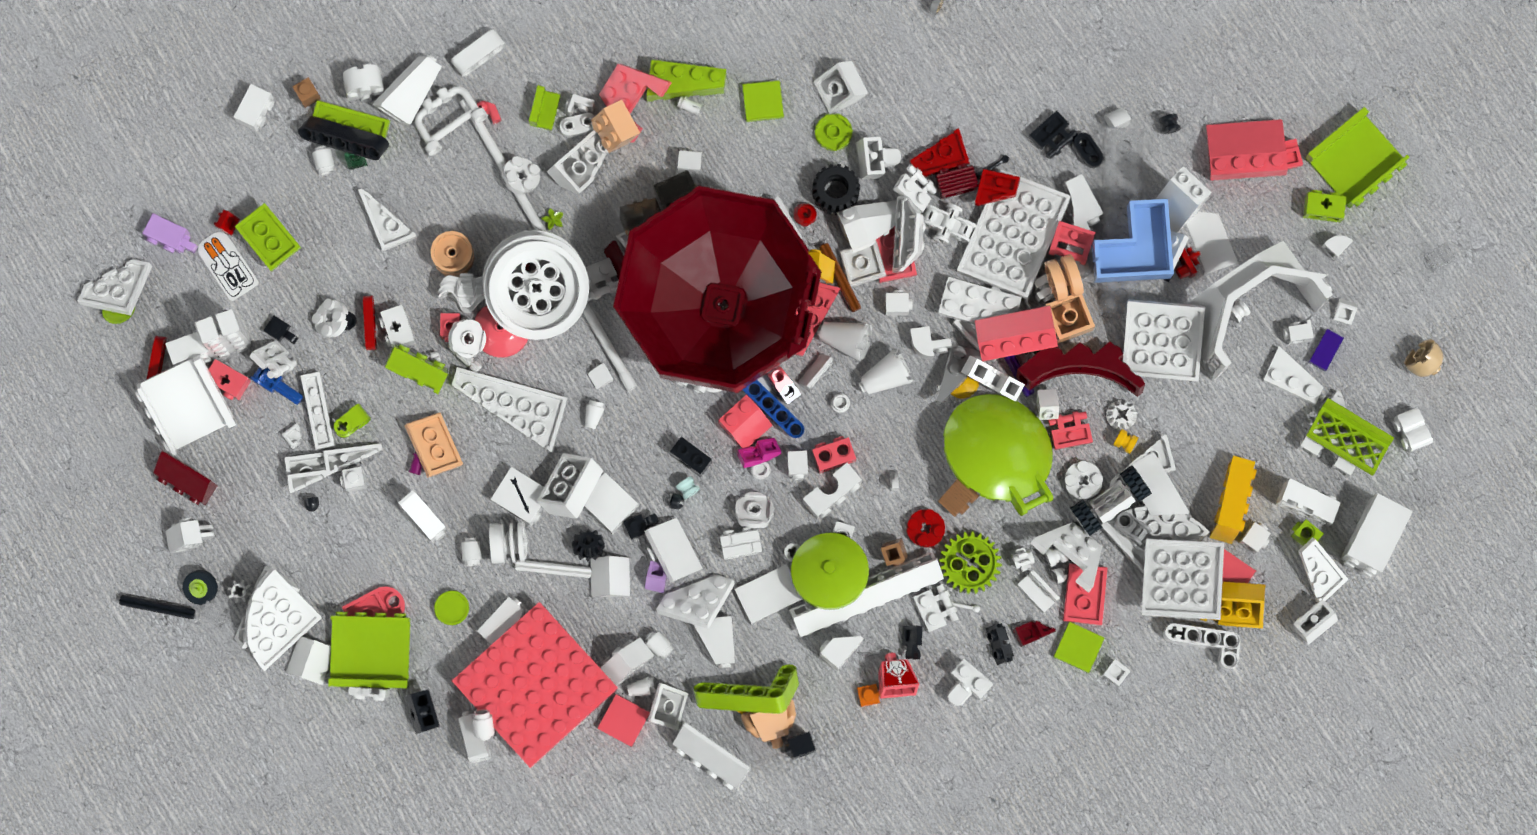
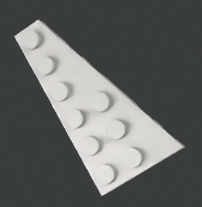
[452,367,568,453]

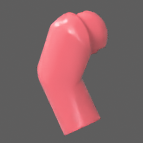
[477,101,501,124]

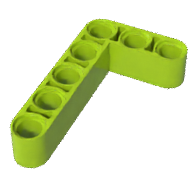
[693,664,799,714]

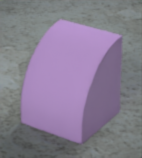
[645,561,667,593]

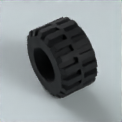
[812,164,860,215]

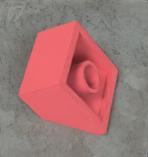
[718,394,773,449]

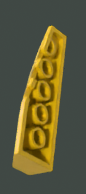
[1200,582,1265,629]

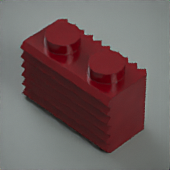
[935,164,979,199]

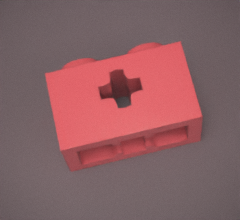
[208,359,251,400]

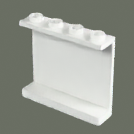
[135,354,236,456]

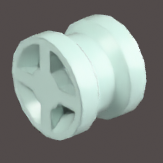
[676,476,700,500]

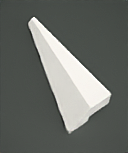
[284,444,382,494]

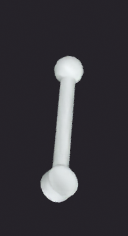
[940,600,980,613]

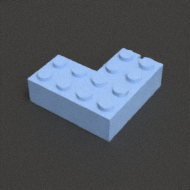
[1092,199,1174,283]

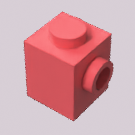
[440,313,461,342]

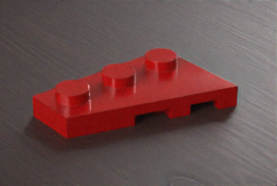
[910,128,970,177]

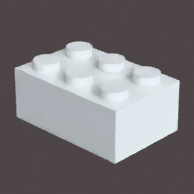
[537,453,603,519]

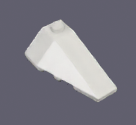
[837,200,897,253]

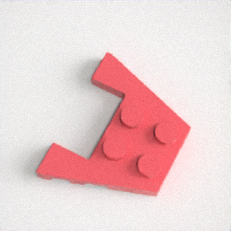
[599,64,672,143]

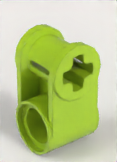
[334,404,371,438]

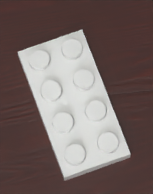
[938,277,1022,325]

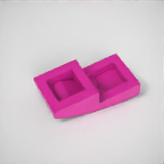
[737,438,781,468]

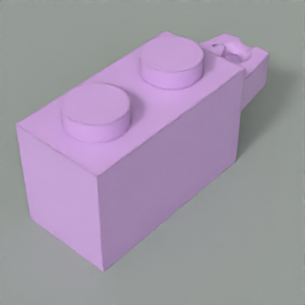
[142,214,198,254]

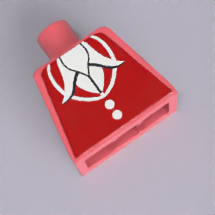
[878,653,919,699]

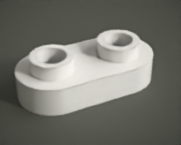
[560,113,595,138]

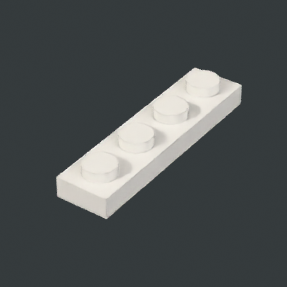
[301,372,336,451]

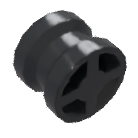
[1159,114,1181,134]

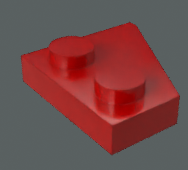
[975,169,1020,206]

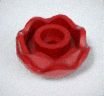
[793,203,817,227]

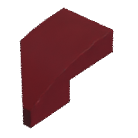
[1013,621,1056,647]

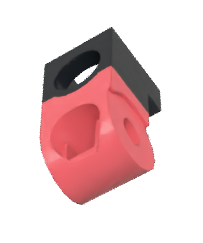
[767,366,801,404]

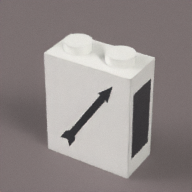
[491,467,544,526]

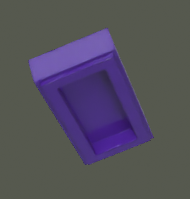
[1308,329,1344,371]

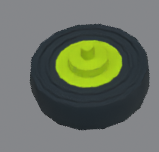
[183,570,218,605]

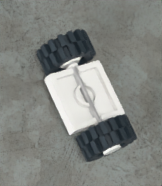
[1070,465,1152,536]

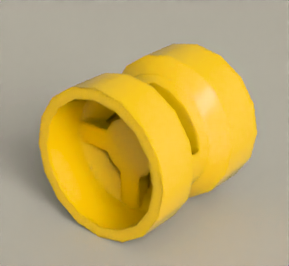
[1113,429,1139,454]

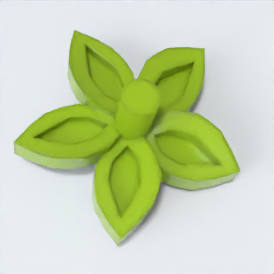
[541,208,563,230]

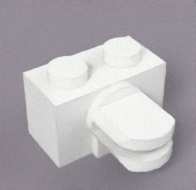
[856,137,901,180]
[165,518,215,553]
[947,659,993,706]

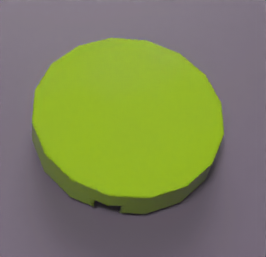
[815,114,852,151]

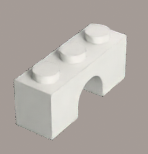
[961,356,1025,402]
[1297,428,1357,478]
[802,463,862,519]

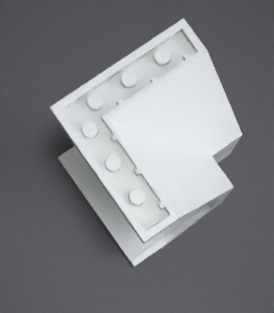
[1187,241,1333,381]

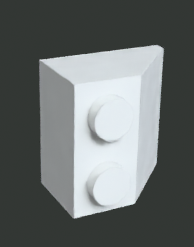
[813,61,868,114]
[820,636,864,671]

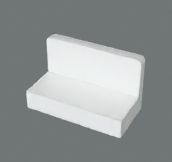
[1017,570,1059,613]

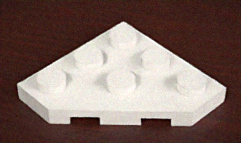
[78,259,152,316]
[656,575,735,629]

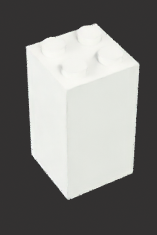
[1340,493,1413,578]

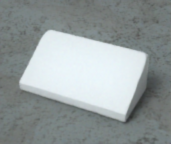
[798,354,833,391]

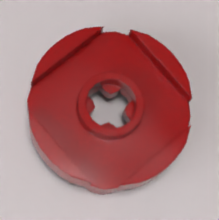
[907,509,945,548]

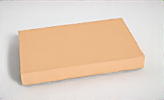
[405,412,463,478]

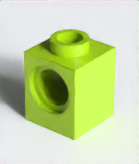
[1291,519,1324,546]

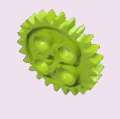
[939,531,1002,595]

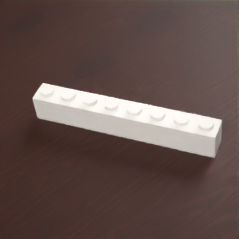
[789,552,944,637]

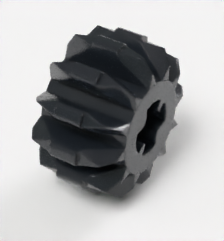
[572,528,605,562]

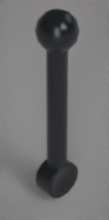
[975,155,1009,179]

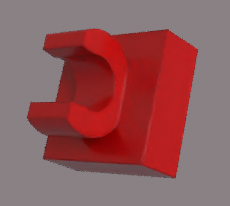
[214,210,240,236]

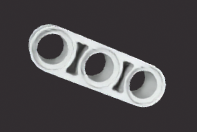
[451,29,506,77]

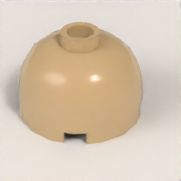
[1404,339,1443,377]

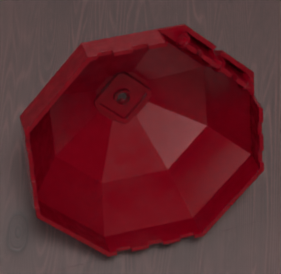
[613,186,822,393]

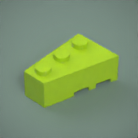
[385,344,448,394]

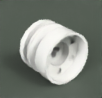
[489,522,528,564]

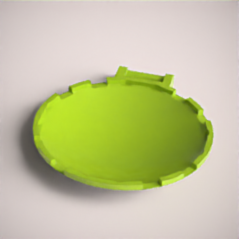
[943,394,1053,516]

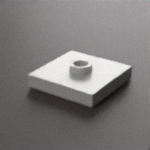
[840,240,887,288]

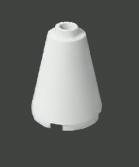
[817,322,872,361]
[859,348,914,394]

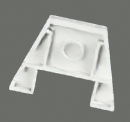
[1030,522,1102,593]

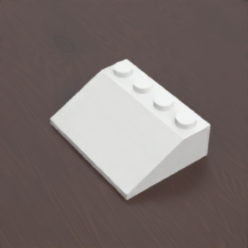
[673,722,750,790]

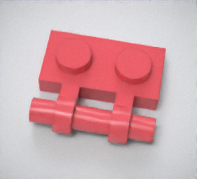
[1048,411,1093,450]

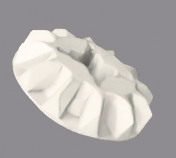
[1106,400,1137,430]

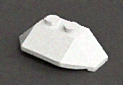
[892,195,926,273]

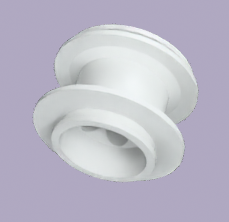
[482,230,589,340]

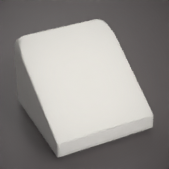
[1333,298,1358,325]
[587,363,613,390]

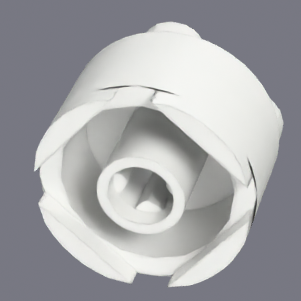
[343,64,384,102]

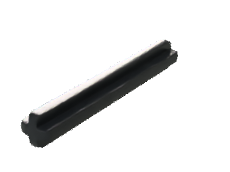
[119,595,196,619]

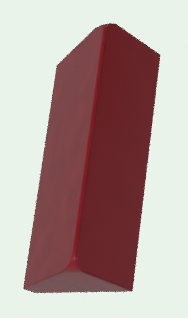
[604,240,624,280]

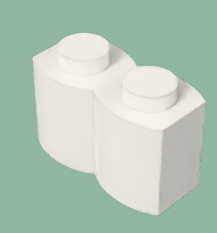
[1393,407,1433,453]

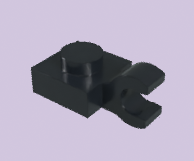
[263,315,299,344]
[624,513,659,540]
[902,625,922,660]

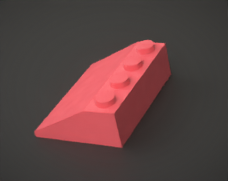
[1206,119,1288,181]

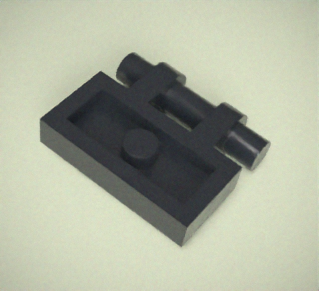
[1029,110,1078,159]

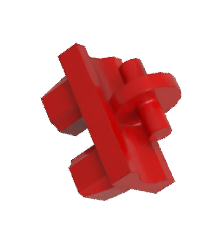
[1175,247,1201,279]

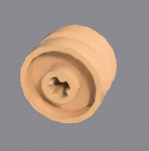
[430,231,475,277]
[1044,254,1084,302]

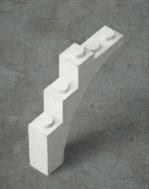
[1033,174,1103,292]

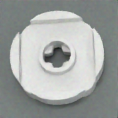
[502,156,540,195]
[312,299,348,338]
[448,319,486,358]
[1064,461,1103,500]
[735,492,774,528]

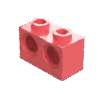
[812,436,856,474]

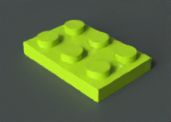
[235,203,301,272]

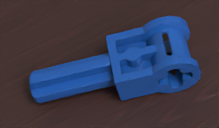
[249,367,303,405]

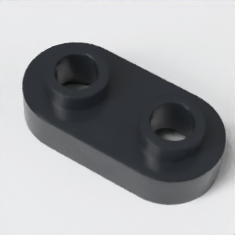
[1073,133,1104,168]

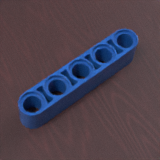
[742,380,805,438]

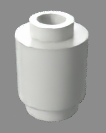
[312,146,335,175]
[461,538,482,566]
[645,631,674,660]
[472,710,495,741]

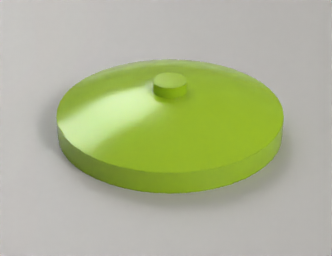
[791,533,869,610]

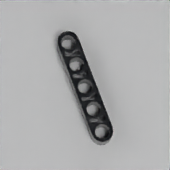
[298,116,389,160]

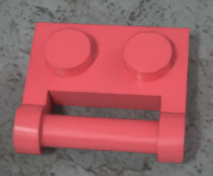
[1049,221,1096,265]

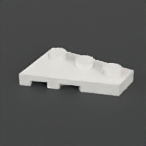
[1298,538,1348,603]

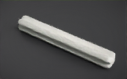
[515,560,592,578]

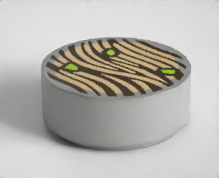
[929,0,944,15]

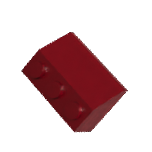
[153,451,218,505]

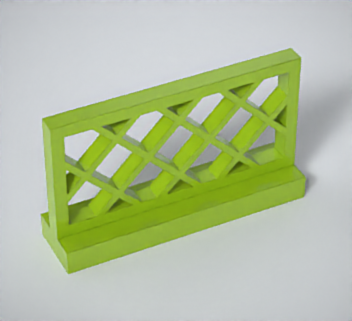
[1306,398,1394,476]

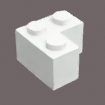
[600,638,655,686]

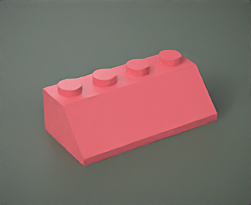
[975,305,1058,361]

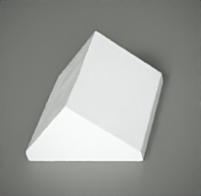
[590,556,630,598]
[286,637,331,685]
[648,683,688,731]

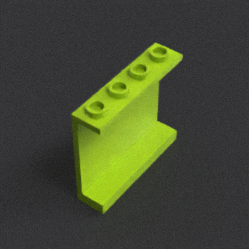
[1305,106,1410,209]
[328,612,411,688]

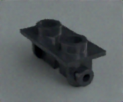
[986,623,1014,665]

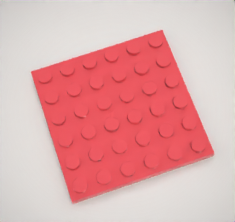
[452,602,618,768]

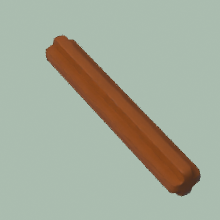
[819,243,861,312]

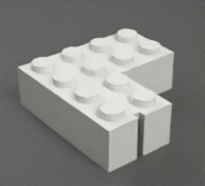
[165,309,252,366]

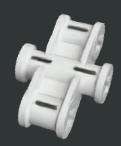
[923,203,976,245]

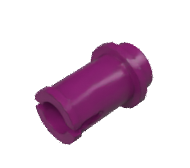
[408,451,422,475]

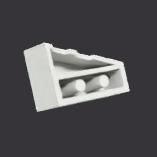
[1275,478,1341,526]

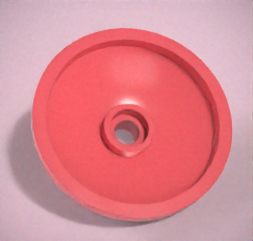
[475,305,528,358]

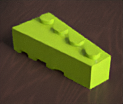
[646,60,727,102]

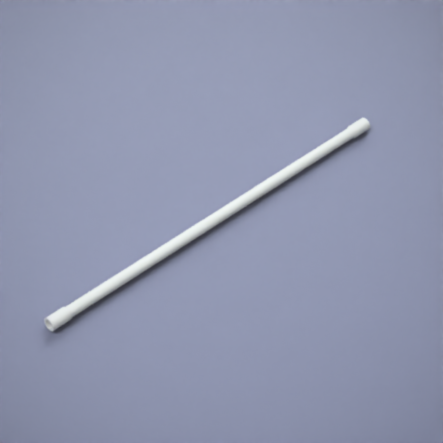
[460,99,637,392]

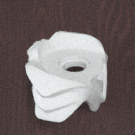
[438,273,485,314]

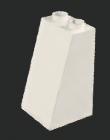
[1156,166,1212,233]

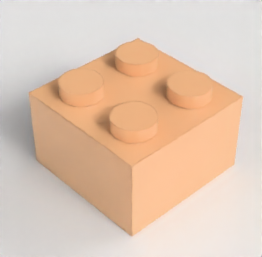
[591,100,640,153]
[1045,294,1095,344]

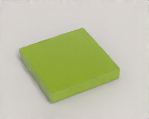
[742,80,784,122]
[1053,622,1105,674]

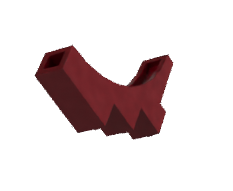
[1016,341,1145,397]

